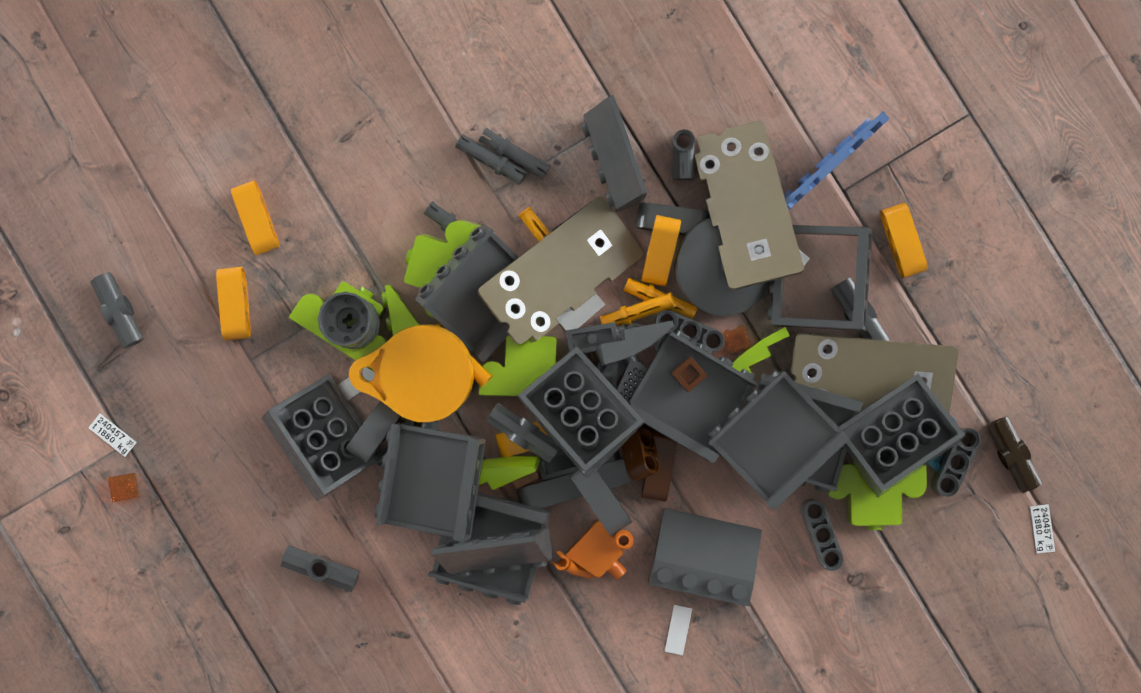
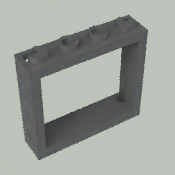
[768,225,873,331]

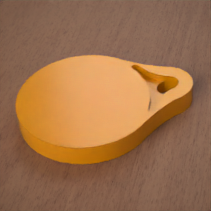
[349,324,474,422]

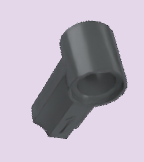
[672,129,695,180]

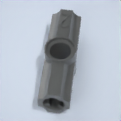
[90,272,144,349]
[831,277,890,341]
[486,403,560,463]
[281,545,360,592]

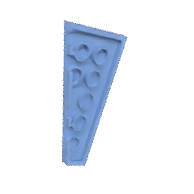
[784,111,890,210]

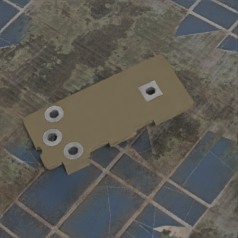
[694,121,804,290]
[478,196,644,345]
[791,332,959,414]

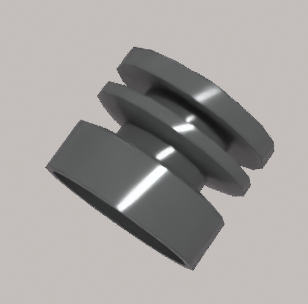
[318,292,380,350]

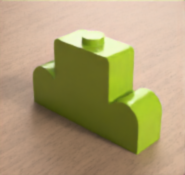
[404,220,481,318]
[289,282,387,372]
[479,336,557,396]
[825,464,927,530]

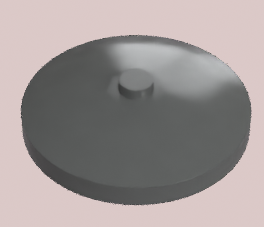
[675,218,770,316]

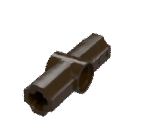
[987,416,1042,493]

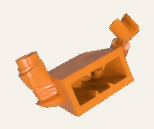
[551,519,634,581]

